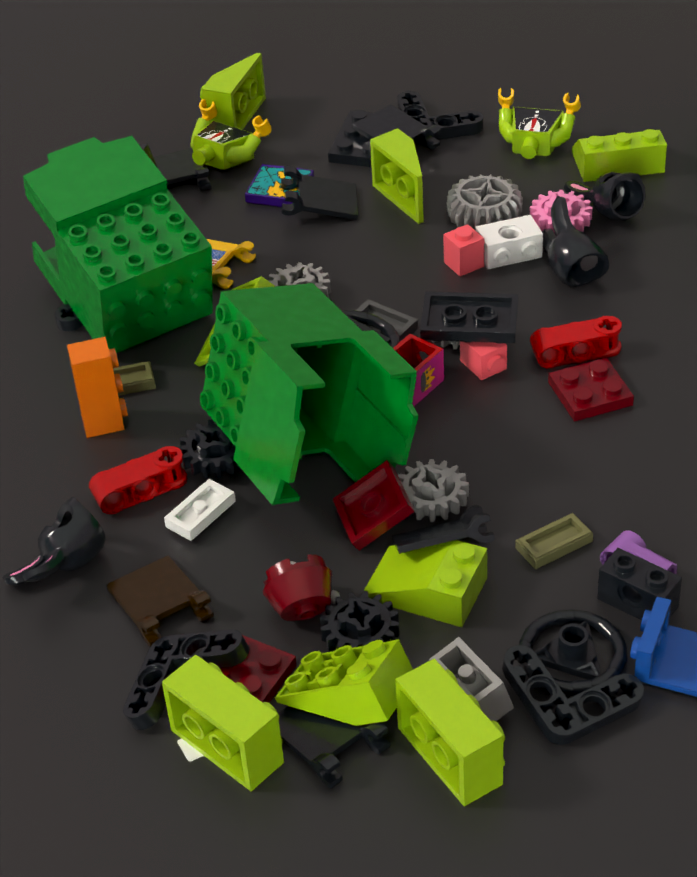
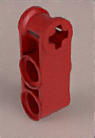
[529,316,622,369]
[89,446,188,515]

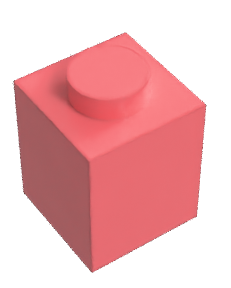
[443,224,484,277]
[460,341,507,381]

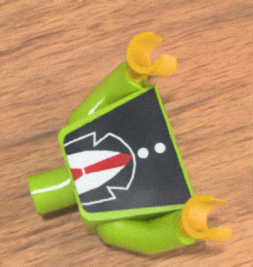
[498,88,581,159]
[190,99,272,170]

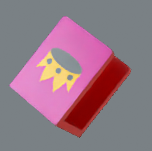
[393,334,444,406]

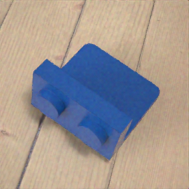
[630,597,697,697]

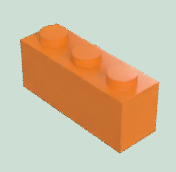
[67,337,128,438]

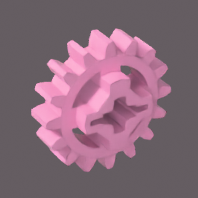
[530,190,593,232]

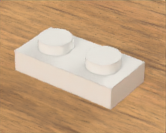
[164,479,236,541]

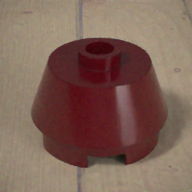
[263,554,332,621]

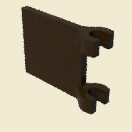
[106,555,214,647]

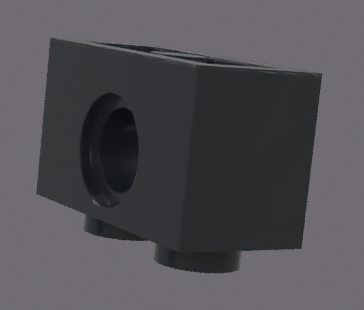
[597,548,682,620]

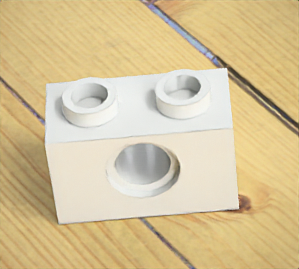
[476,215,543,270]

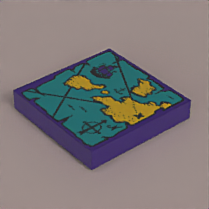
[245,164,314,207]

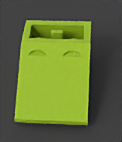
[275,639,413,726]

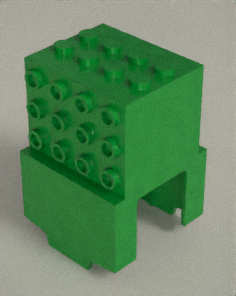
[23,136,213,353]
[200,283,419,505]

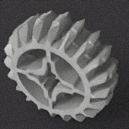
[446,174,523,231]

